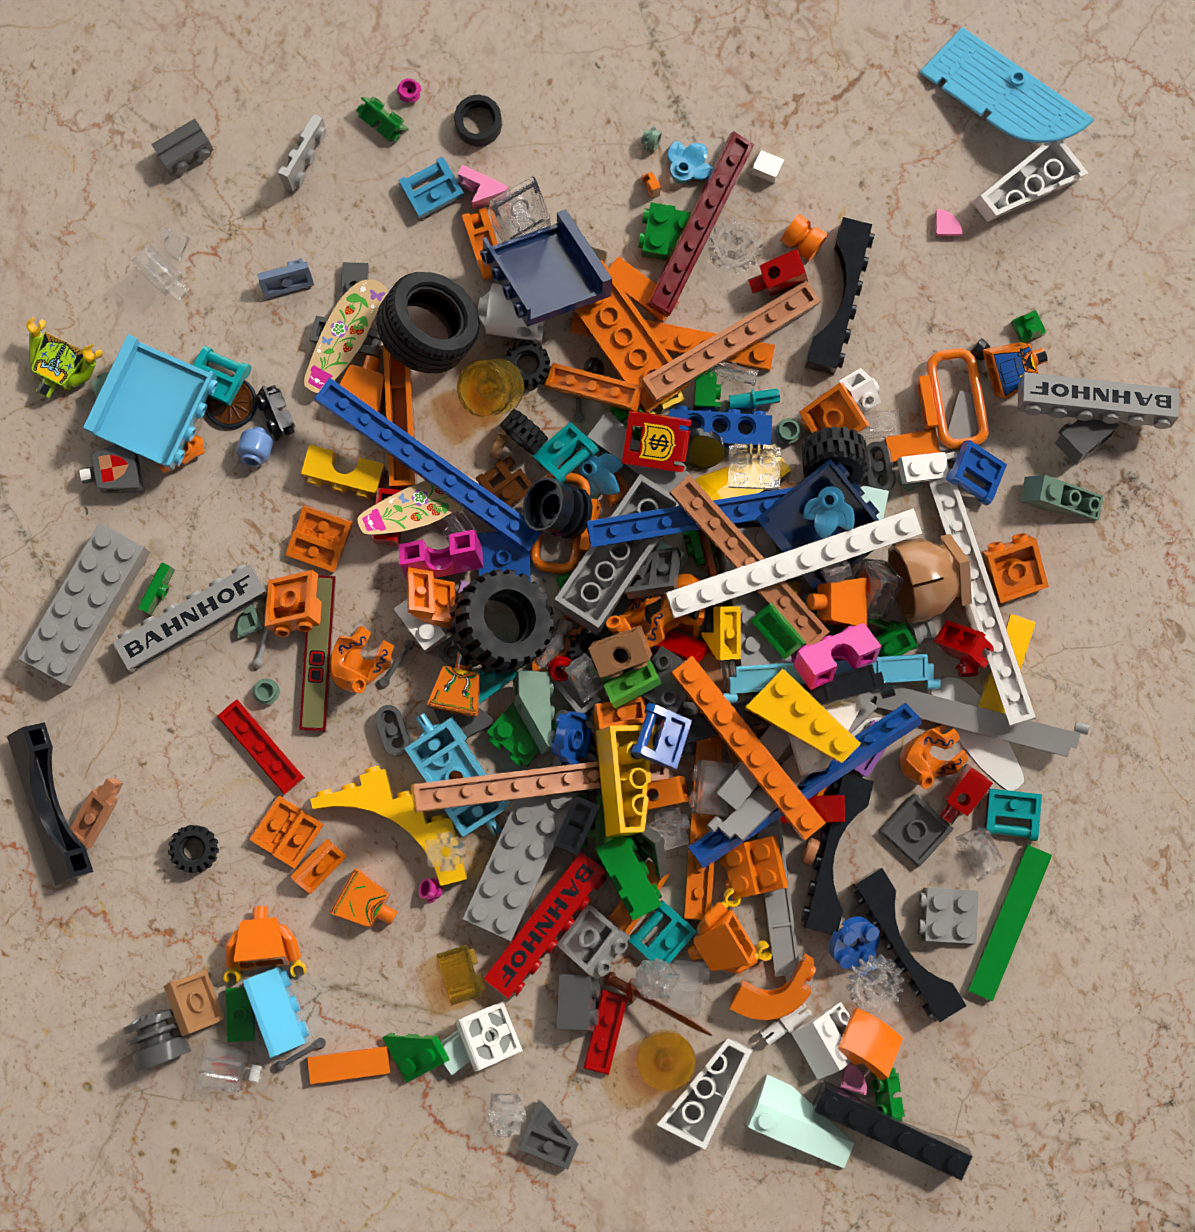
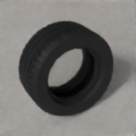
[376,272,479,374]

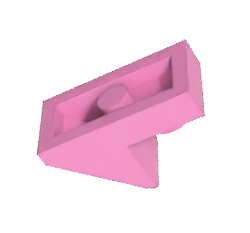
[458,165,509,210]

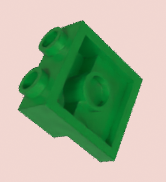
[638,202,691,261]
[487,702,557,767]

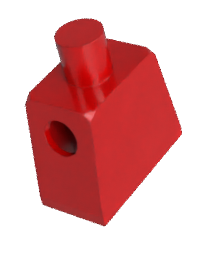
[748,249,808,296]
[940,764,993,825]

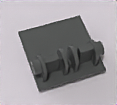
[642,645,688,713]

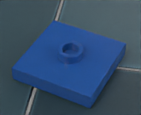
[477,532,531,582]

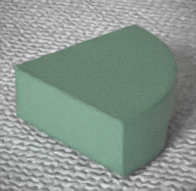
[236,605,263,639]

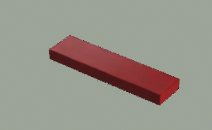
[217,699,305,795]

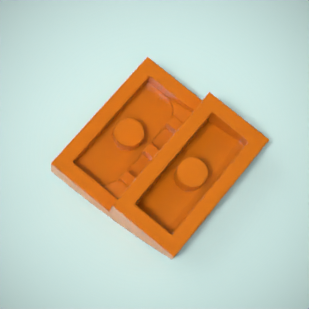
[286,505,353,572]
[407,567,456,629]
[594,696,646,757]
[249,795,324,869]
[838,1008,903,1080]

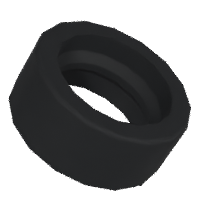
[454,94,502,147]

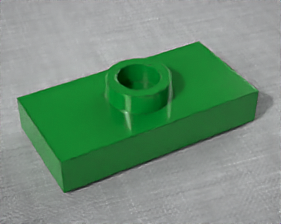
[138,562,175,616]
[750,602,806,660]
[226,987,255,1042]

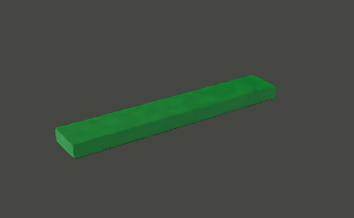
[967,845,1052,1001]

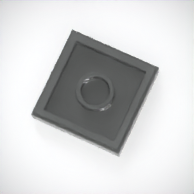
[879,793,954,867]

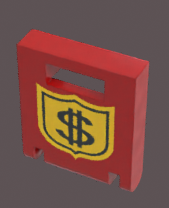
[622,410,692,472]

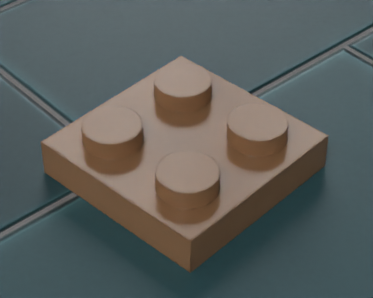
[163,970,225,1036]

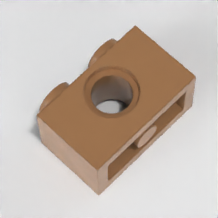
[589,625,652,679]

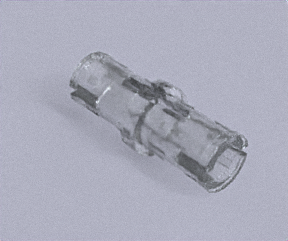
[707,361,759,386]
[534,617,574,670]

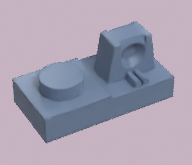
[257,258,314,298]

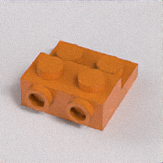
[799,382,870,434]
[981,533,1049,604]
[264,570,322,637]
[719,835,788,900]

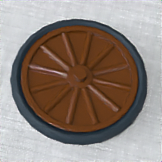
[205,376,257,429]

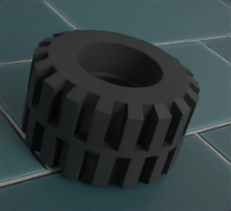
[802,426,869,484]

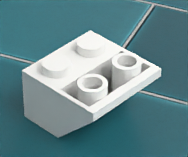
[791,1002,851,1080]

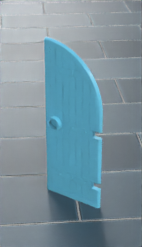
[920,27,1094,143]

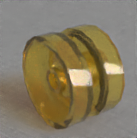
[457,358,524,417]
[636,1029,696,1091]

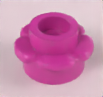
[397,78,422,103]
[419,877,443,903]

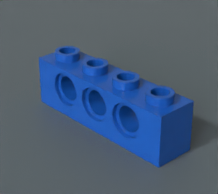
[668,406,772,451]

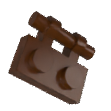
[475,456,532,508]

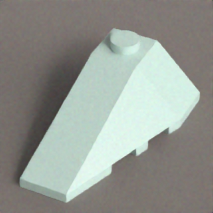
[746,1075,855,1168]

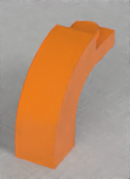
[730,953,816,1020]

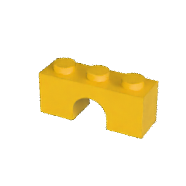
[301,444,386,500]

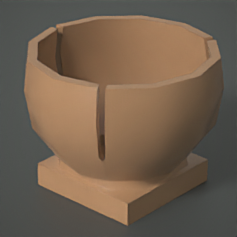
[887,534,972,624]

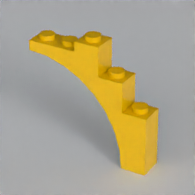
[310,766,468,886]

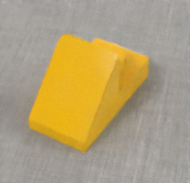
[701,606,741,660]

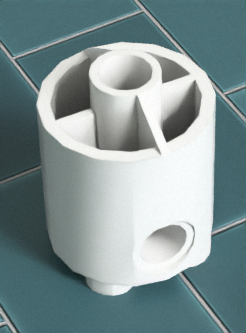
[478,283,545,342]

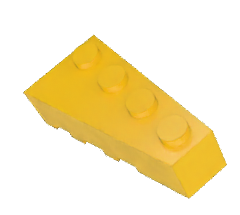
[745,669,861,764]
[596,725,657,837]

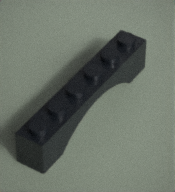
[804,217,875,375]
[7,722,94,886]
[801,774,874,934]
[852,868,967,1023]
[812,1080,973,1181]

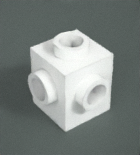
[839,368,881,413]

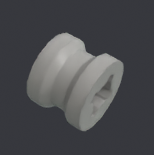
[907,619,937,645]

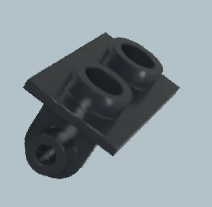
[256,385,296,441]

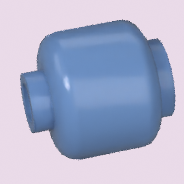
[236,427,273,467]

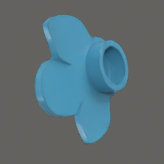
[667,141,713,184]
[578,453,624,499]
[803,486,855,539]

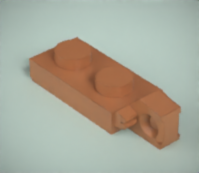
[70,777,123,848]

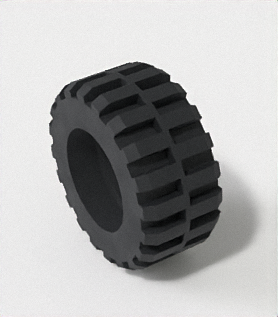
[449,569,555,674]

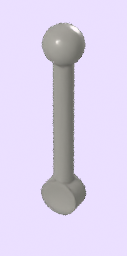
[253,628,270,668]

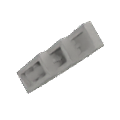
[715,723,790,810]

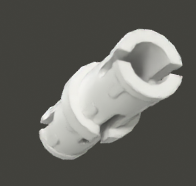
[760,1003,812,1046]

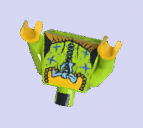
[26,317,103,398]

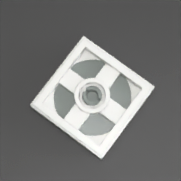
[455,1001,523,1072]

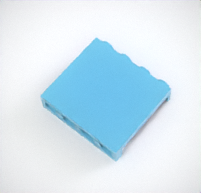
[83,334,218,470]

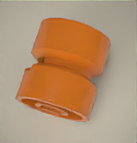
[780,214,828,262]

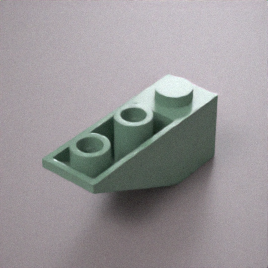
[1020,475,1103,521]
[513,670,555,755]

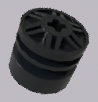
[523,478,593,539]

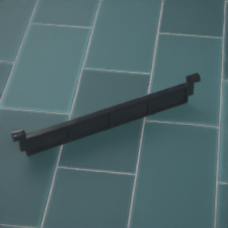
[681,664,896,757]

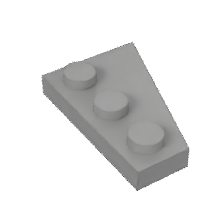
[278,114,327,193]

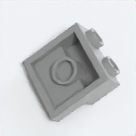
[918,888,978,944]
[557,903,630,979]

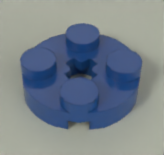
[551,711,592,765]
[829,917,880,969]

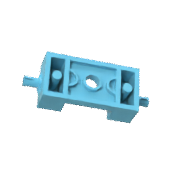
[404,713,510,837]

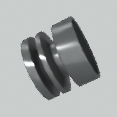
[122,1010,191,1072]

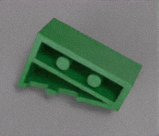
[595,836,662,921]

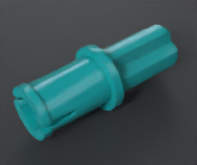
[729,388,780,410]

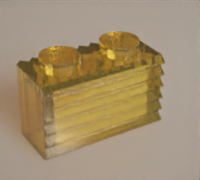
[436,944,486,1006]

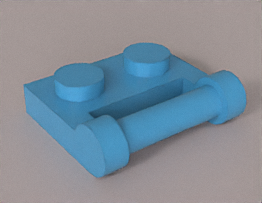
[398,156,464,219]

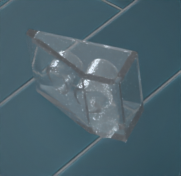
[489,175,551,243]

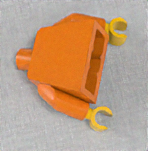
[688,888,772,974]
[223,906,306,983]

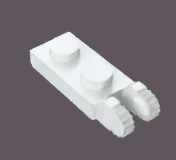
[897,451,967,484]

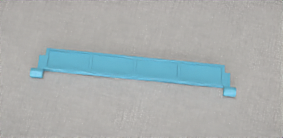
[723,654,941,703]

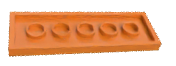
[574,260,689,413]

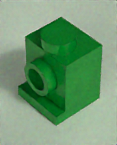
[693,372,721,412]
[682,530,716,566]

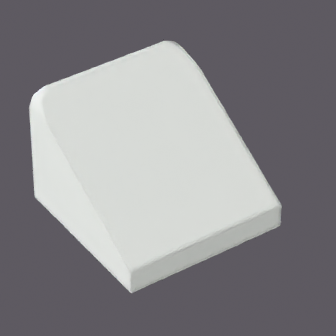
[751,151,784,183]

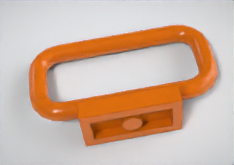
[916,348,989,449]
[530,473,601,574]

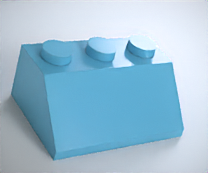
[243,967,310,1057]

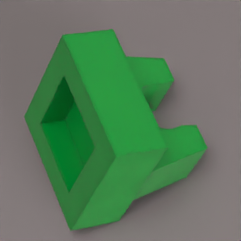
[1011,310,1046,343]

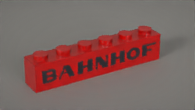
[483,851,607,999]

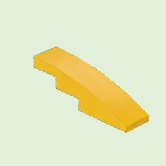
[977,614,1036,714]

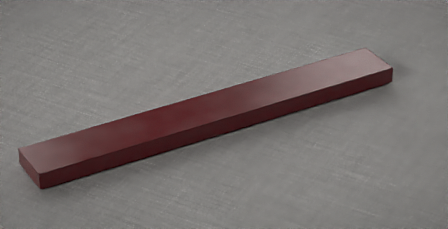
[646,131,754,317]

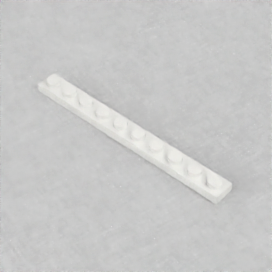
[929,478,1036,726]
[665,508,922,618]

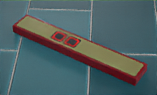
[299,575,336,732]

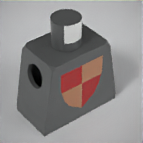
[80,445,145,493]

